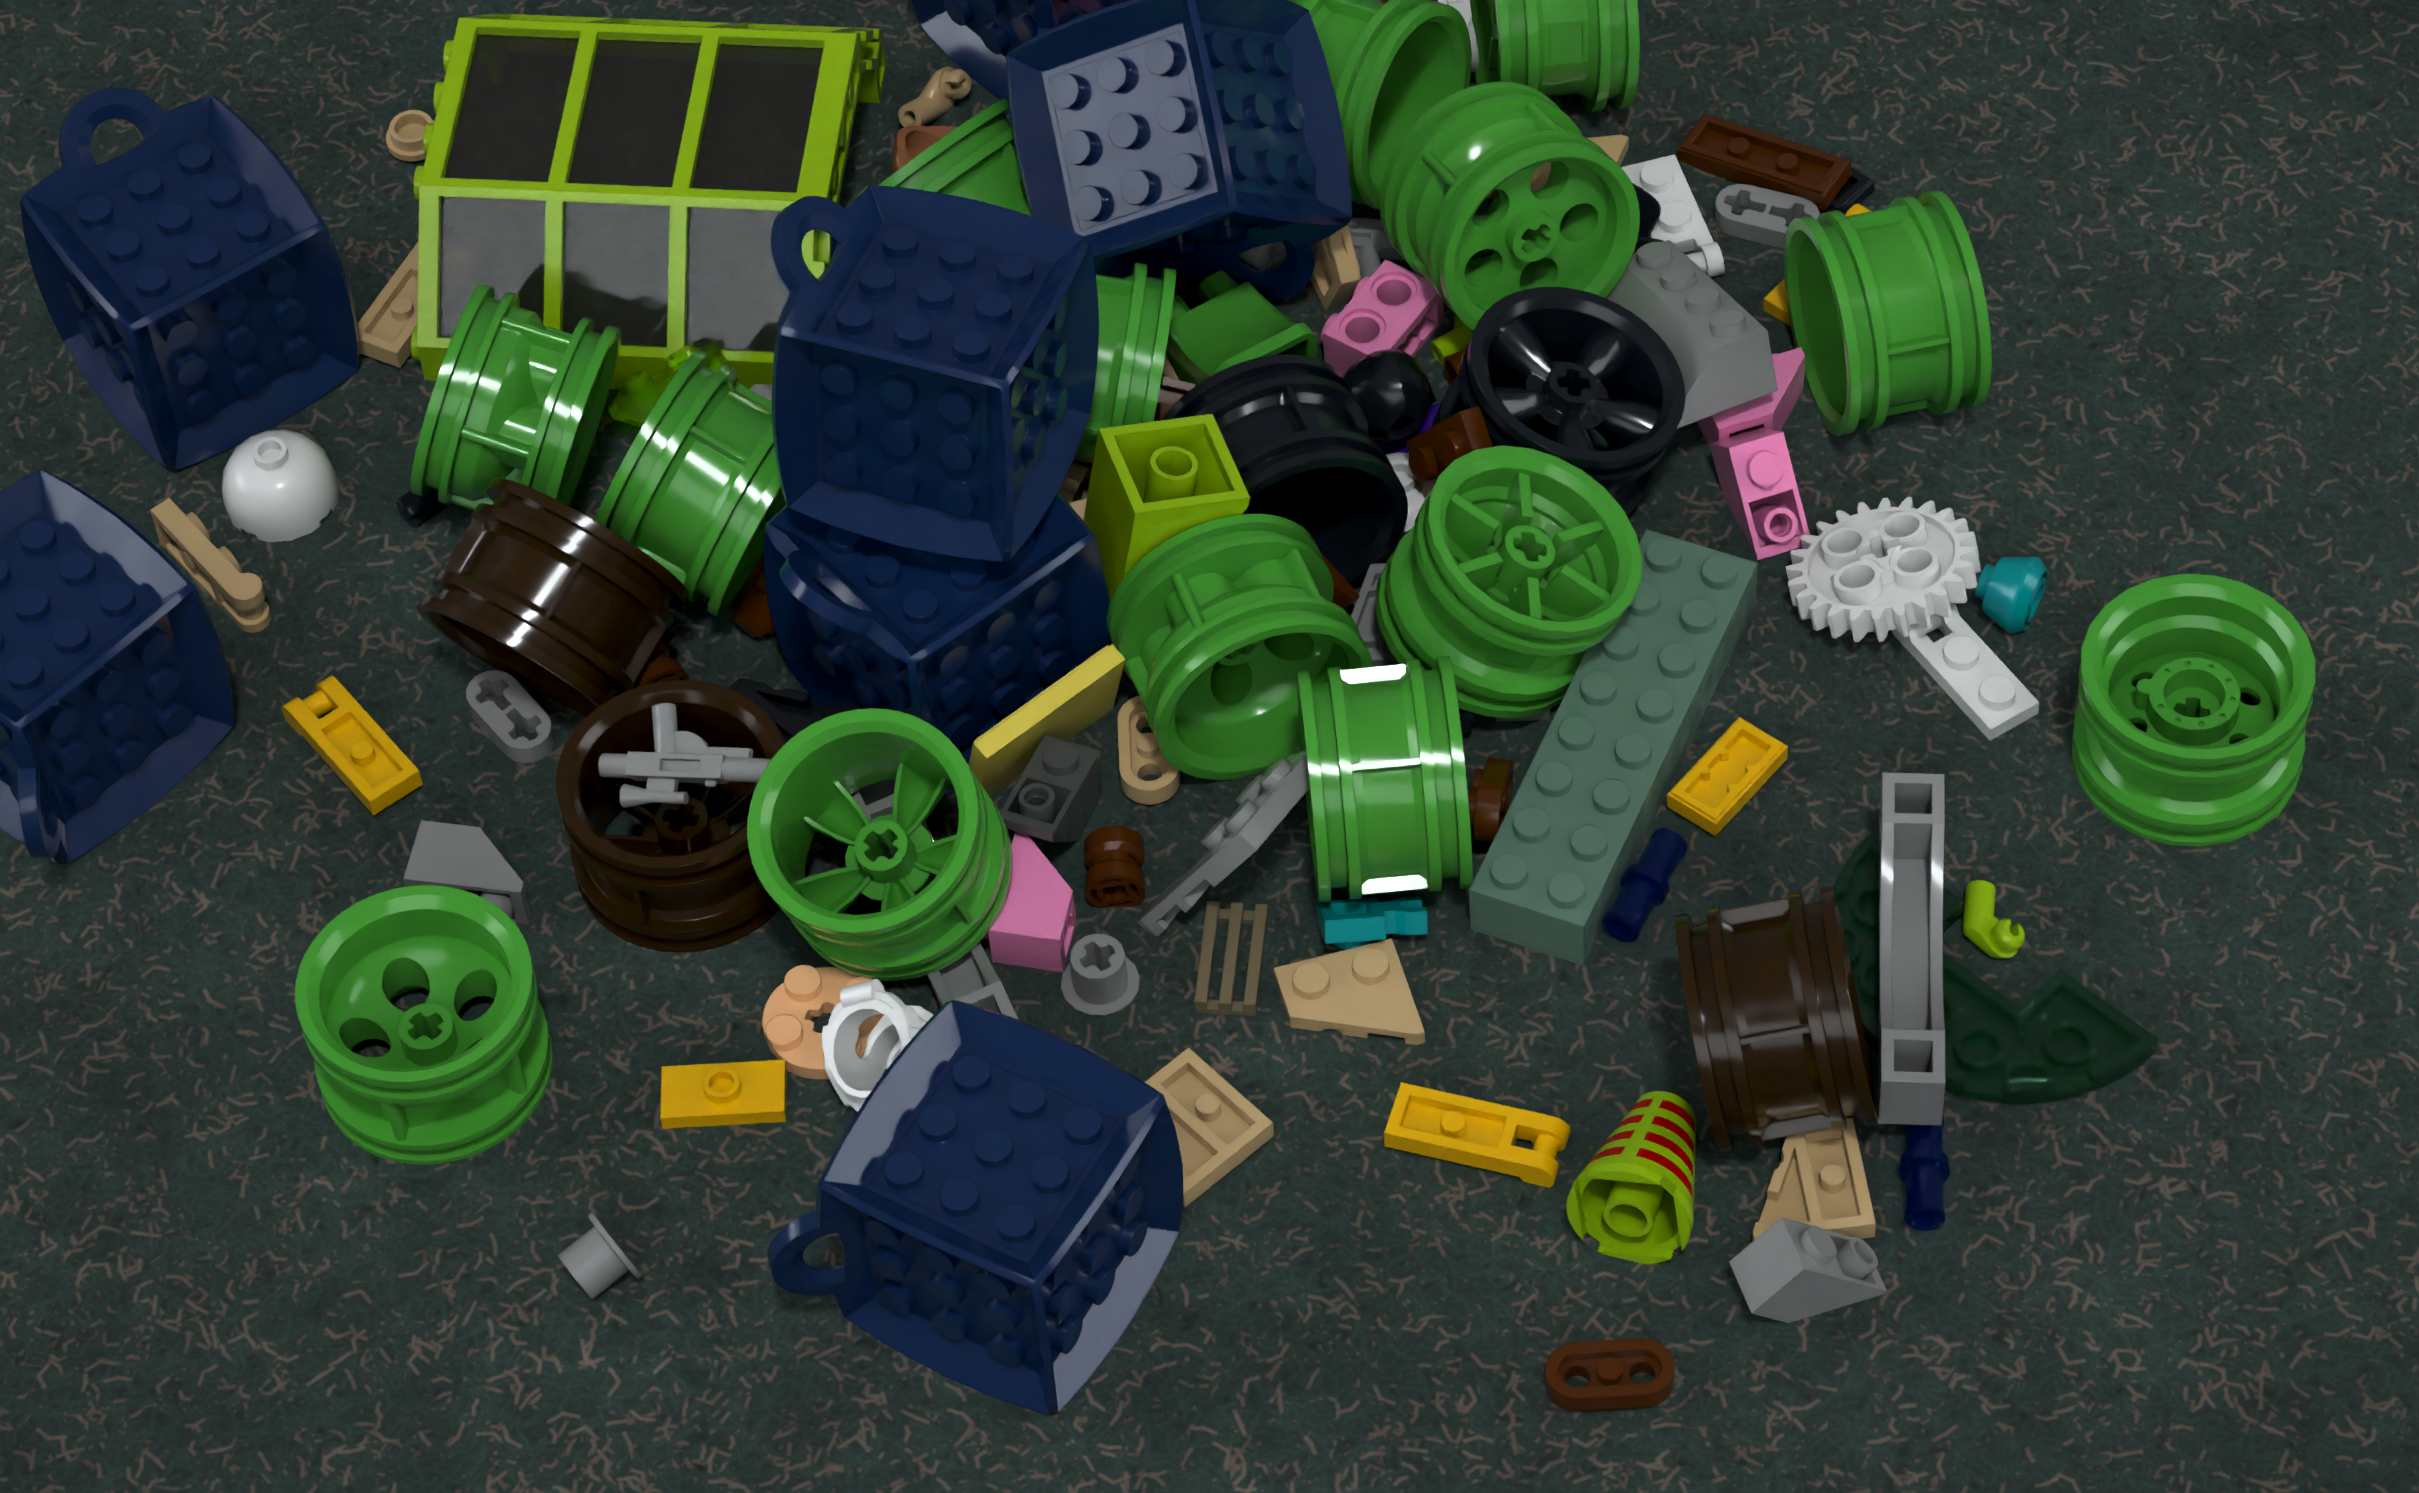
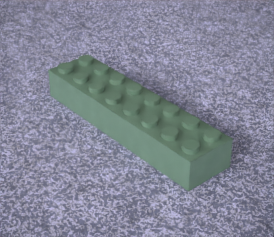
[1469,529,1758,966]

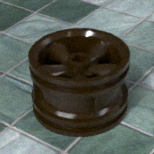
[416,478,689,717]
[556,680,785,953]
[1675,886,1878,1152]

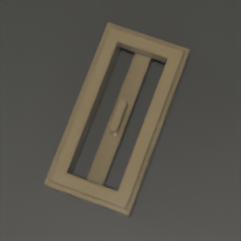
[1194,901,1269,1016]

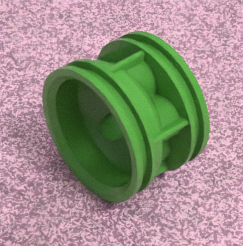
[1380,82,1640,331]
[410,283,622,510]
[1106,514,1373,780]
[295,885,553,1165]

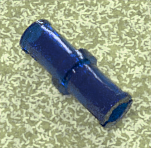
[1602,828,1688,943]
[1899,1114,1950,1231]

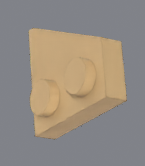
[1274,938,1425,1045]

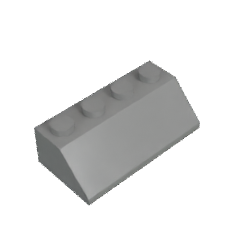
[1606,240,1778,429]

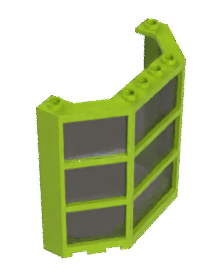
[411,13,887,391]

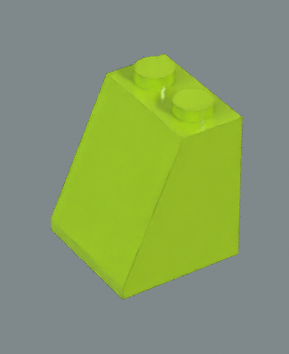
[1083,414,1250,599]

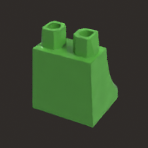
[1166,270,1317,385]

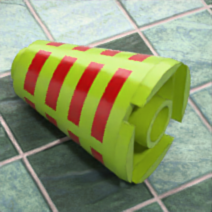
[1566,1091,1696,1265]

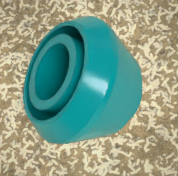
[1975,557,2048,634]

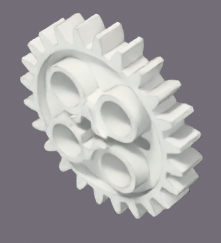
[1786,497,1981,642]

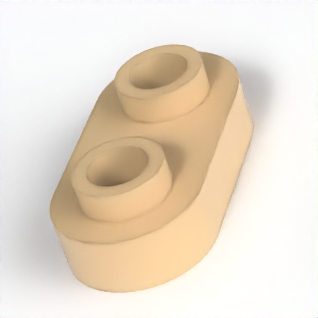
[1117,696,1181,805]

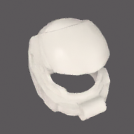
[822,979,933,1112]

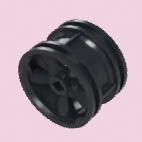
[1431,287,1686,521]
[1162,354,1408,588]

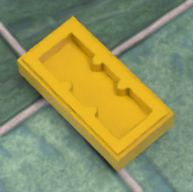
[1667,717,1788,837]
[660,1060,787,1129]

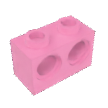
[1320,259,1444,376]

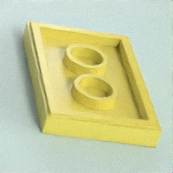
[969,644,1126,797]

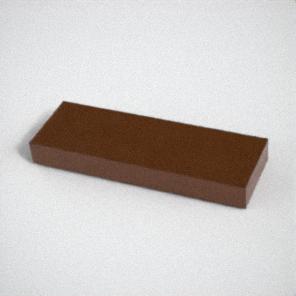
[1676,114,1852,211]

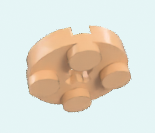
[762,965,885,1080]

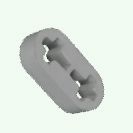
[1715,184,1820,249]
[466,670,555,763]

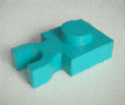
[1316,896,1428,949]

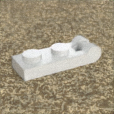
[1621,154,1725,278]
[1892,602,2039,741]

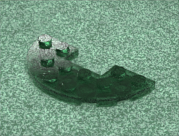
[1833,834,2158,1104]

